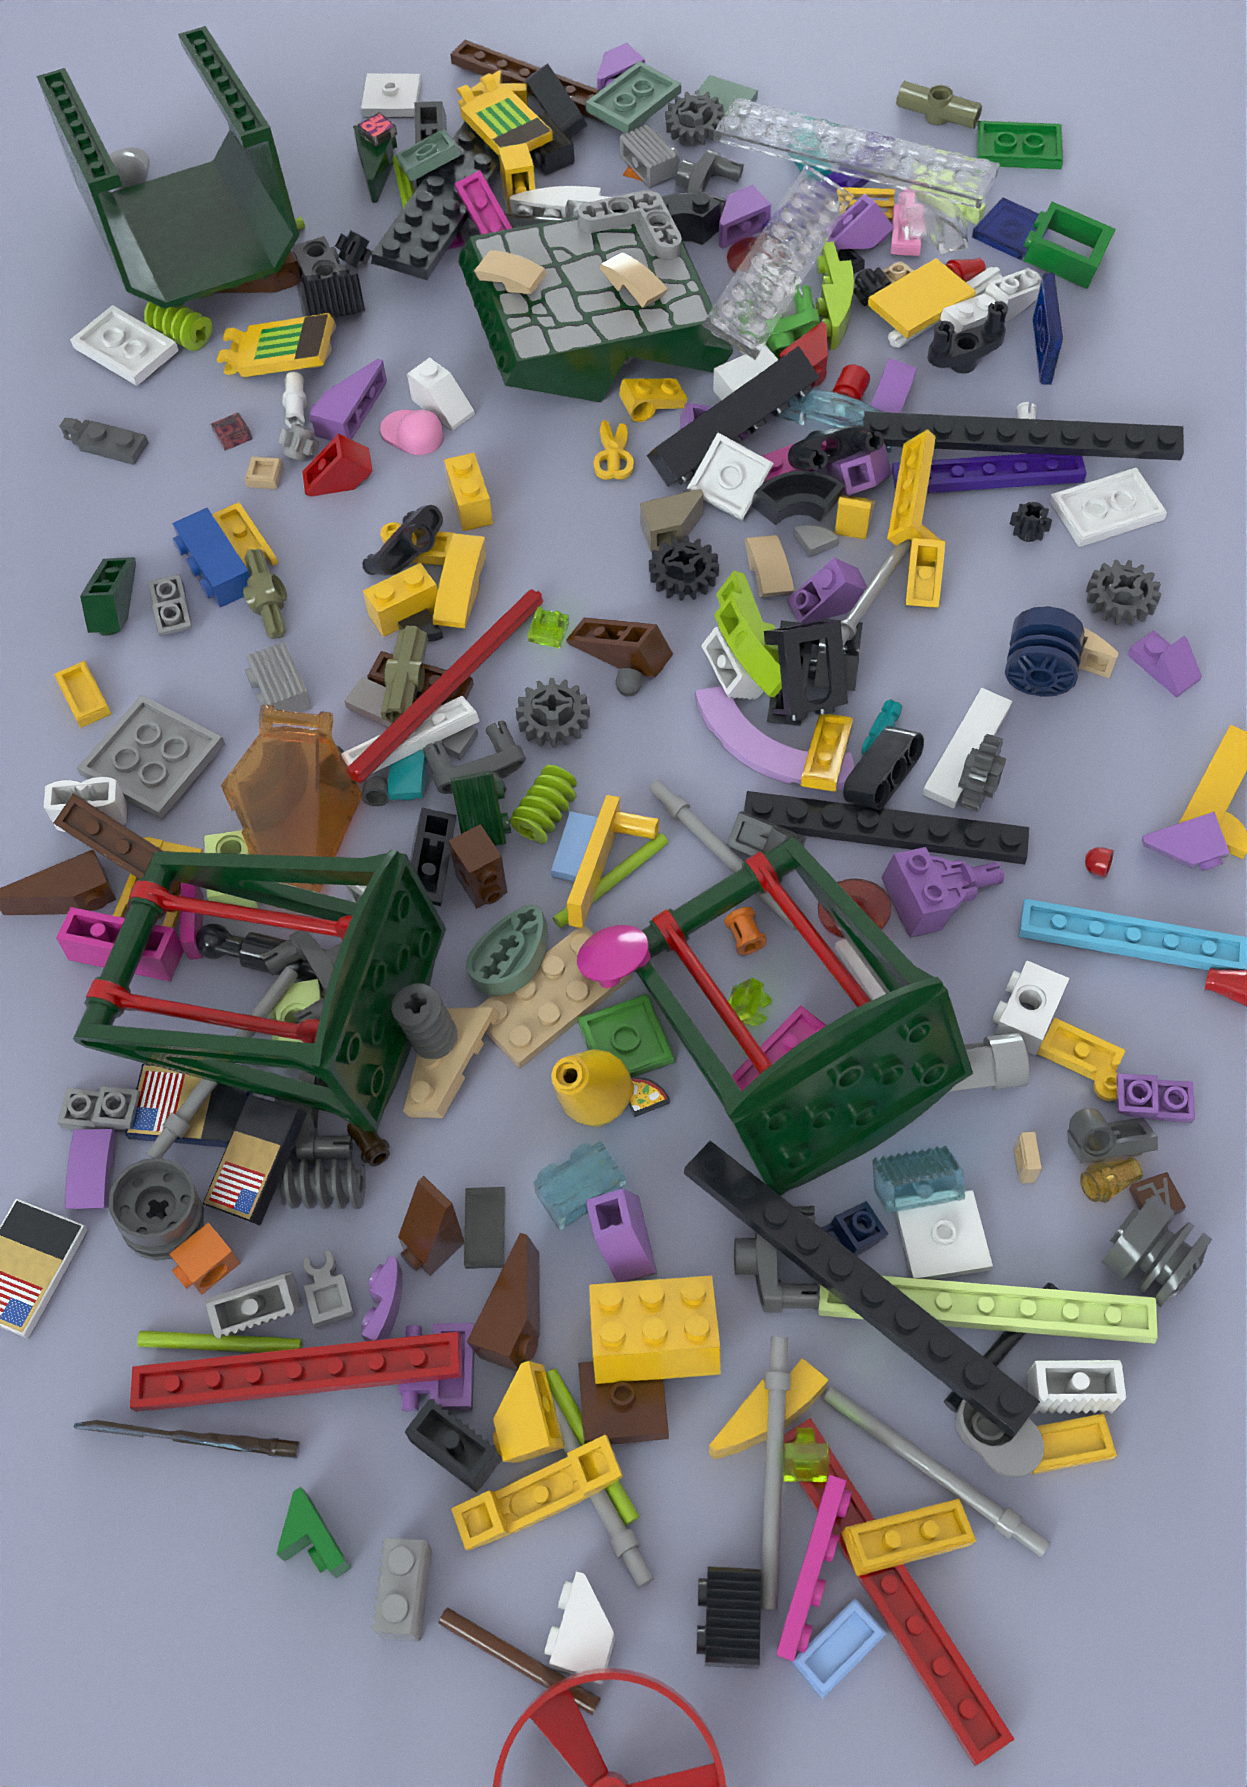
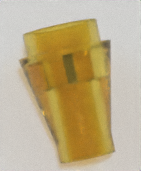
[1080,1157,1143,1203]

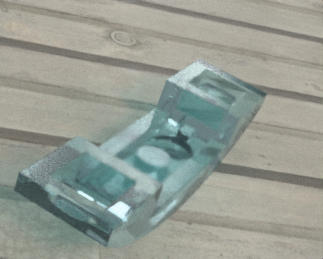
[776,389,893,453]

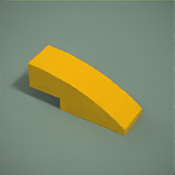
[433,533,486,628]
[708,1358,829,1459]

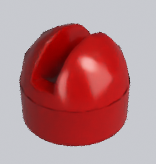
[1085,847,1114,878]

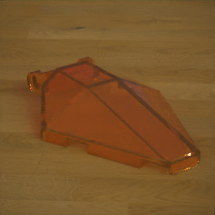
[221,704,362,909]

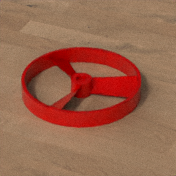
[493,1668,727,1787]

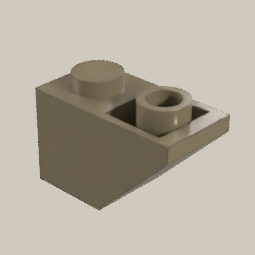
[640,489,703,553]

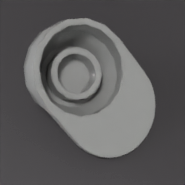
[109,148,149,190]
[955,1399,1044,1478]

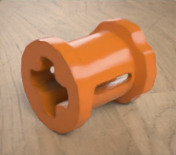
[724,907,767,955]

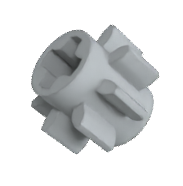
[278,423,320,461]

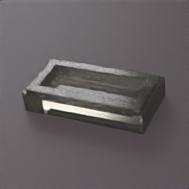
[464,1187,506,1269]

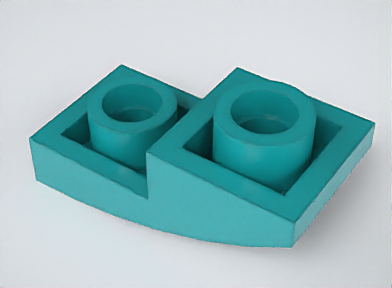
[387,749,429,801]

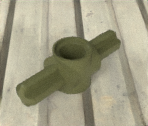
[243,549,287,639]

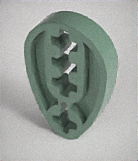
[466,905,548,996]

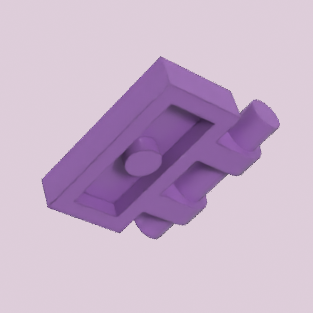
[398,1323,475,1412]

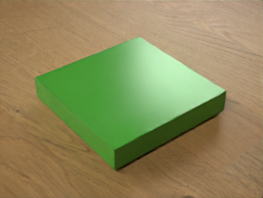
[578,994,674,1077]

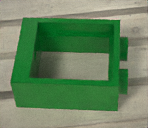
[1023,201,1116,289]

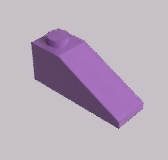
[310,359,387,441]

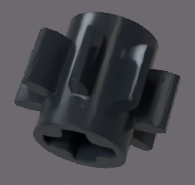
[335,230,372,268]
[853,267,891,307]
[1010,502,1052,542]

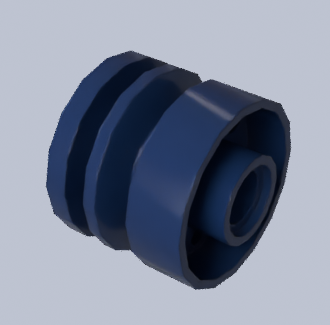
[1004,606,1085,697]

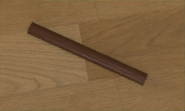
[438,1607,601,1716]

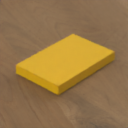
[868,258,976,339]

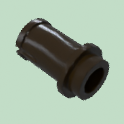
[347,1123,390,1166]

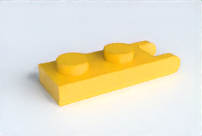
[212,502,278,569]

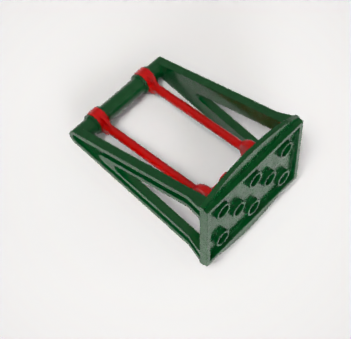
[635,836,973,1196]
[73,850,446,1132]

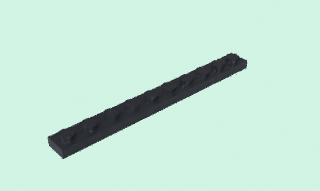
[863,411,1184,461]
[684,1140,1040,1439]

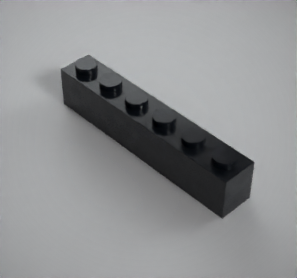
[646,346,819,487]

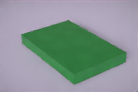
[977,121,1063,169]

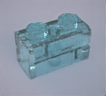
[533,1141,626,1230]

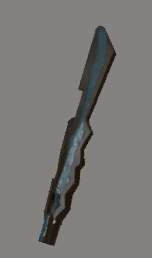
[74,1420,300,1459]

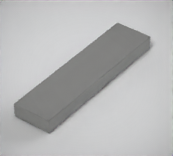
[344,677,478,760]

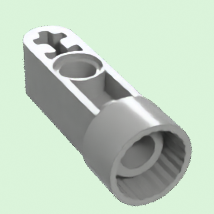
[949,1032,1029,1092]

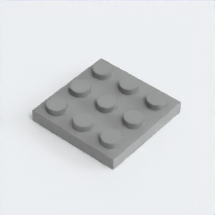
[77,695,225,819]

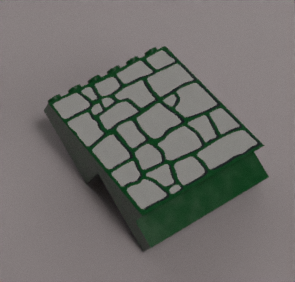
[458,208,734,403]

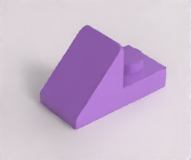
[1128,630,1202,698]

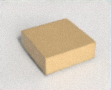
[245,456,284,489]
[1013,1131,1042,1184]

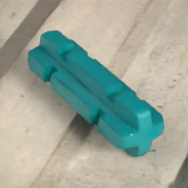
[861,699,902,756]

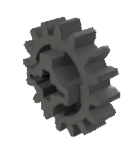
[665,90,725,146]
[1086,560,1162,626]
[516,678,590,748]
[958,734,1006,812]

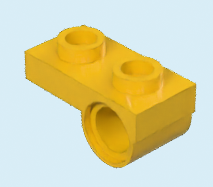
[619,378,688,422]

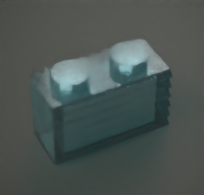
[872,1145,965,1214]

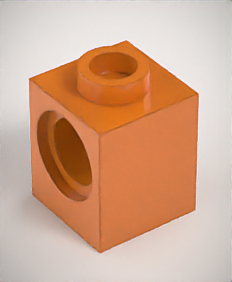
[169,1222,241,1295]

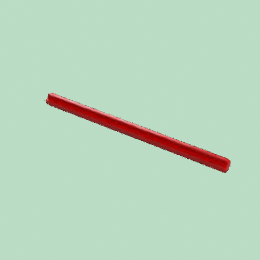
[347,589,544,783]

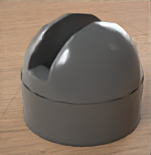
[616,668,644,697]
[362,776,389,806]

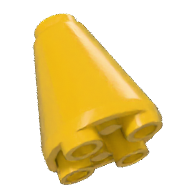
[551,1049,634,1127]

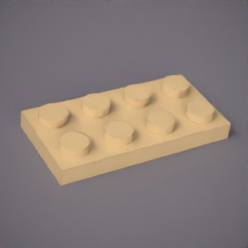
[478,925,632,1069]

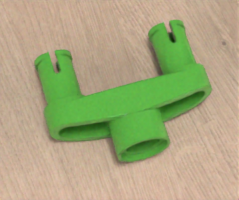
[734,285,821,360]

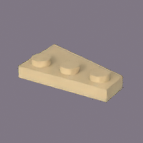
[403,1007,500,1118]

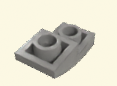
[148,574,192,636]
[57,1086,140,1130]

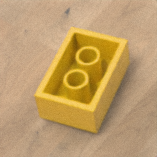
[589,1275,721,1384]

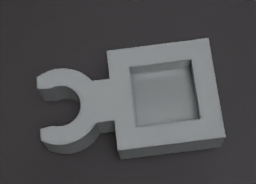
[303,1250,355,1328]

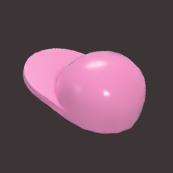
[380,409,443,455]

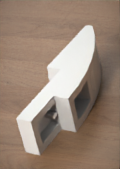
[510,186,611,218]
[940,268,1049,333]

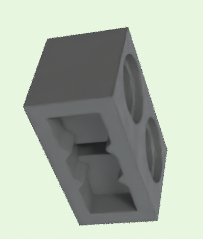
[292,236,346,282]

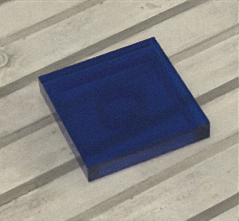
[972,197,1049,260]

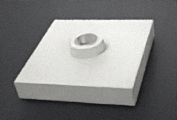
[361,73,421,117]
[687,433,774,521]
[894,1190,993,1280]

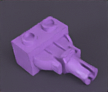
[881,847,1004,937]

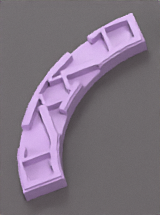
[695,686,855,790]

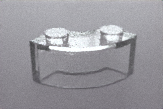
[898,191,969,254]

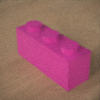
[56,907,184,982]

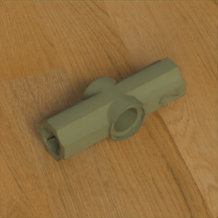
[896,81,983,129]
[380,626,428,724]

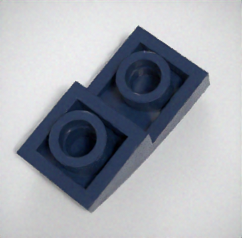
[821,1201,888,1256]

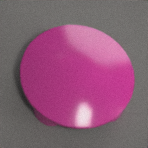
[577,925,651,988]

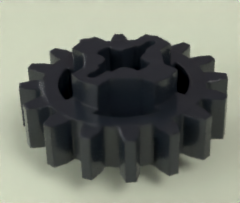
[649,536,719,601]

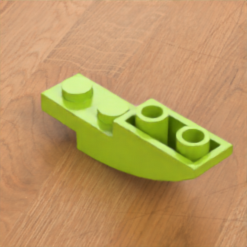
[816,241,854,350]
[714,571,782,697]

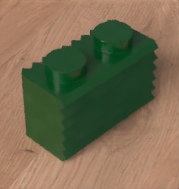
[450,770,511,846]

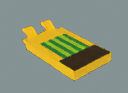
[456,74,553,155]
[217,313,334,377]

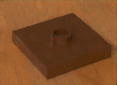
[578,1361,669,1445]

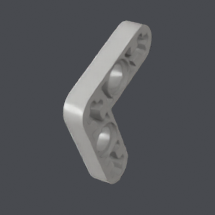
[578,190,682,260]

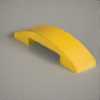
[451,1435,624,1551]

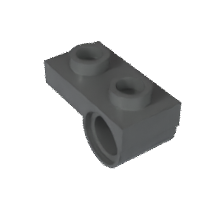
[727,811,807,872]
[1067,1108,1158,1163]

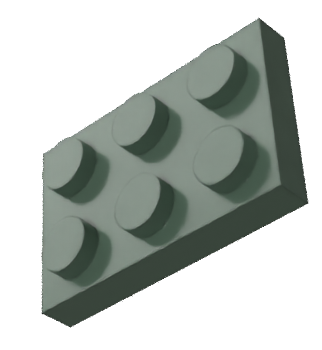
[586,61,681,133]

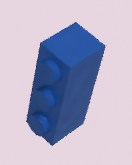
[172,507,250,608]

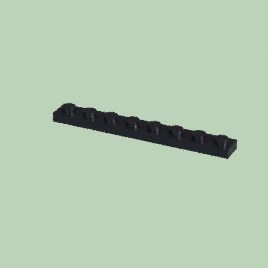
[744,791,1029,865]

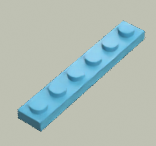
[1018,898,1247,971]

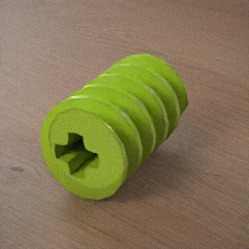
[144,301,213,351]
[510,765,577,844]

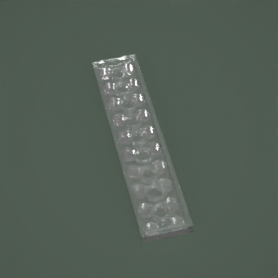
[714,97,1000,209]
[702,164,854,360]

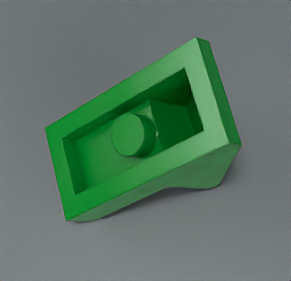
[277,1486,351,1578]

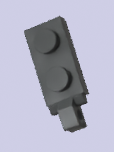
[59,417,148,465]

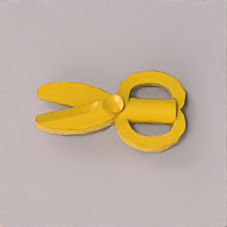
[593,420,634,480]

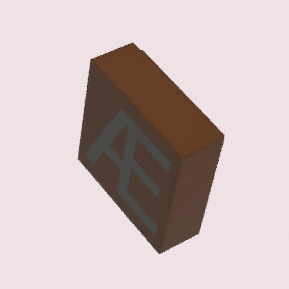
[1129,1172,1186,1215]

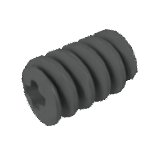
[391,984,458,1060]
[280,1158,366,1209]

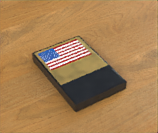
[202,1094,307,1226]

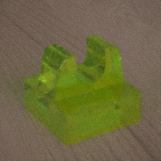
[528,607,569,648]
[728,977,772,1026]
[783,1428,829,1482]

